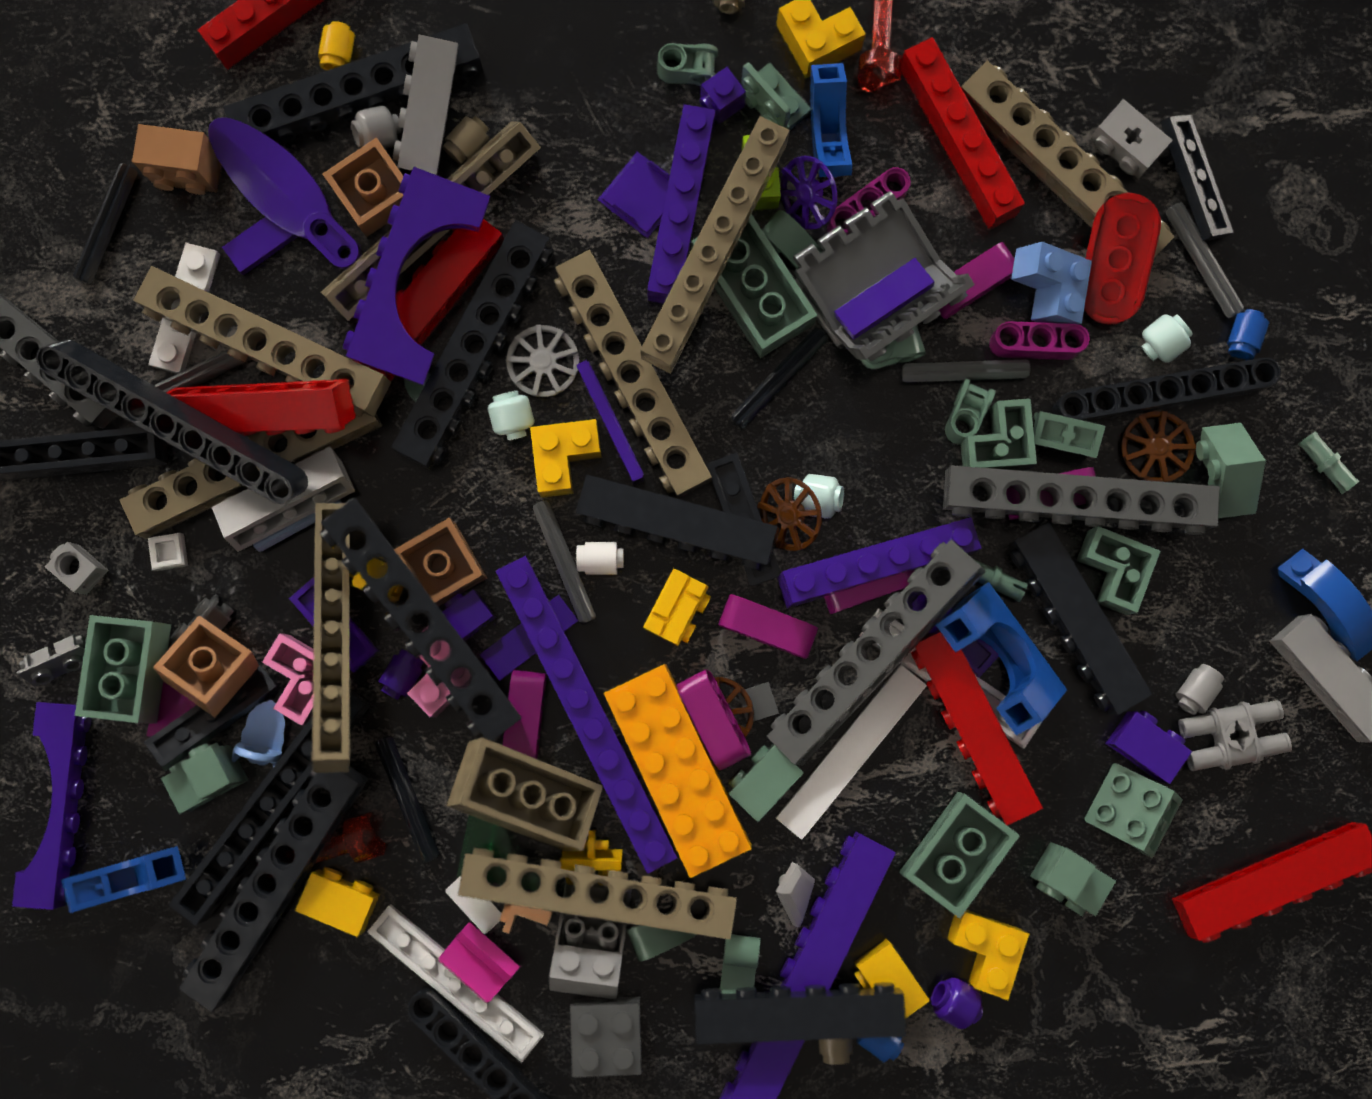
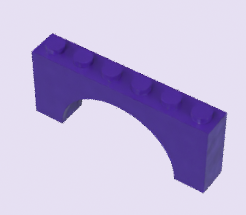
[343,167,490,386]

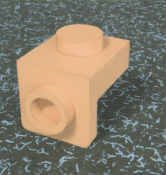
[500,903,553,934]

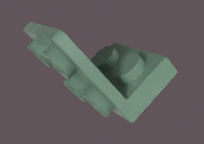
[741,62,811,130]
[1085,763,1183,859]

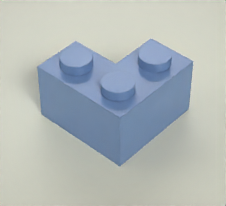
[1011,242,1092,324]

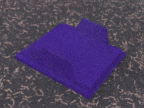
[598,152,669,239]

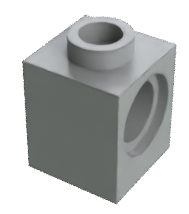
[45,542,108,595]

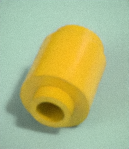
[318,21,355,71]

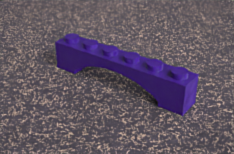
[647,104,715,304]
[777,517,982,608]
[12,702,91,910]

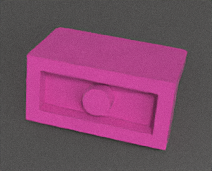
[438,922,520,1003]

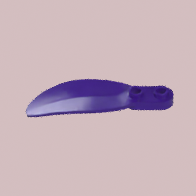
[208,117,362,269]

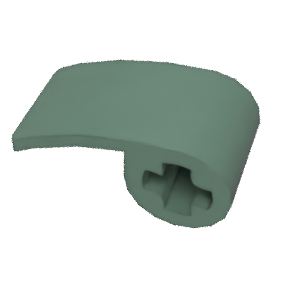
[762,210,822,269]
[626,910,696,962]
[720,934,760,994]

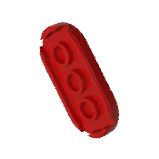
[1084,193,1161,324]

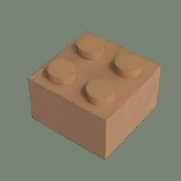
[132,124,221,195]
[322,138,403,237]
[394,518,487,607]
[153,615,259,717]

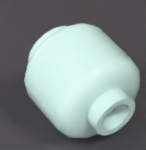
[1141,314,1193,363]
[488,390,534,440]
[794,474,844,518]

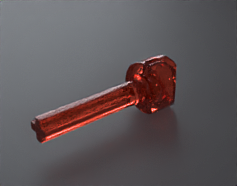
[858,0,902,92]
[255,812,386,878]

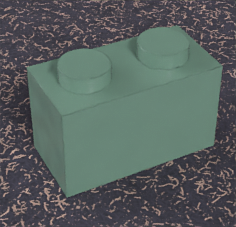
[728,744,804,822]

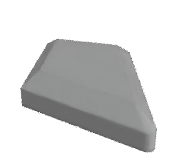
[776,862,815,928]

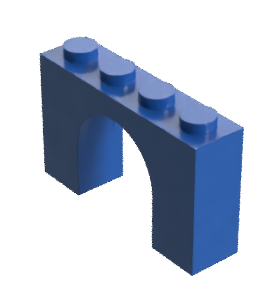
[936,582,1067,736]

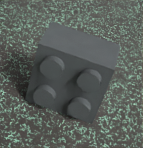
[570,996,642,1077]

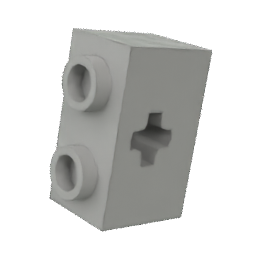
[1090,99,1173,179]

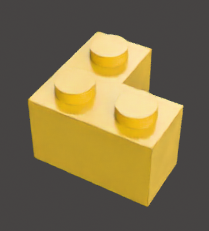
[776,0,866,78]
[530,419,602,498]
[947,910,1029,1000]

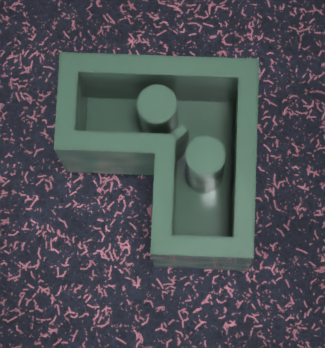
[961,399,1037,471]
[1196,423,1266,518]
[1076,526,1160,615]
[161,743,248,814]
[1030,842,1116,916]

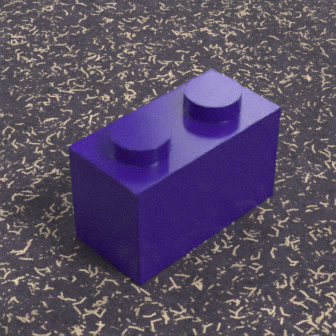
[1105,710,1192,784]

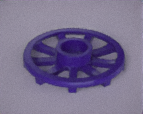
[780,156,838,230]

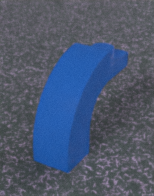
[810,63,852,178]
[1278,549,1372,661]
[61,846,186,913]

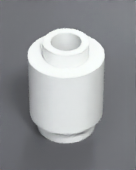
[576,542,624,575]

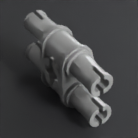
[1178,700,1292,771]

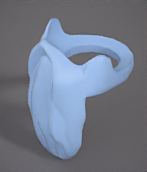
[232,700,285,766]

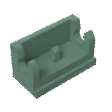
[1033,411,1106,458]

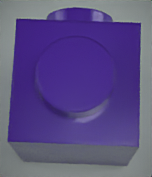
[699,67,746,124]
[442,589,496,641]

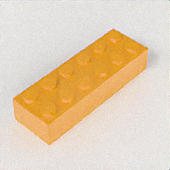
[604,664,752,878]

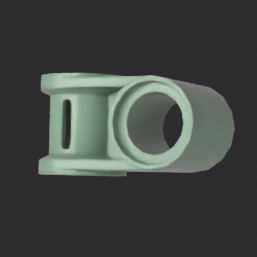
[657,43,718,86]
[860,325,926,369]
[945,378,996,444]

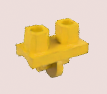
[560,830,623,886]

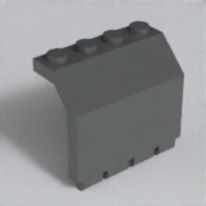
[793,191,975,361]

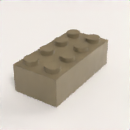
[446,738,603,852]

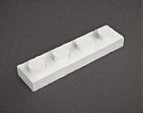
[148,243,220,374]

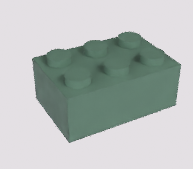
[75,615,171,724]
[899,792,1020,918]

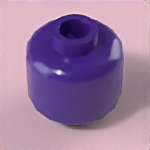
[931,977,983,1030]

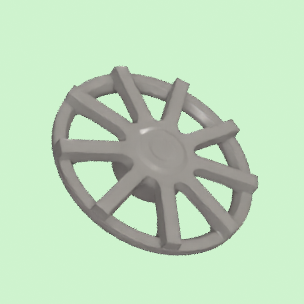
[506,325,579,397]

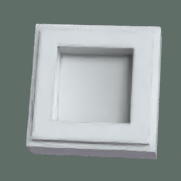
[148,533,188,571]

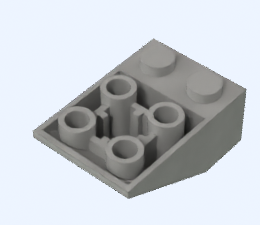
[549,882,632,1000]

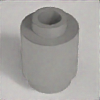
[1176,664,1224,715]

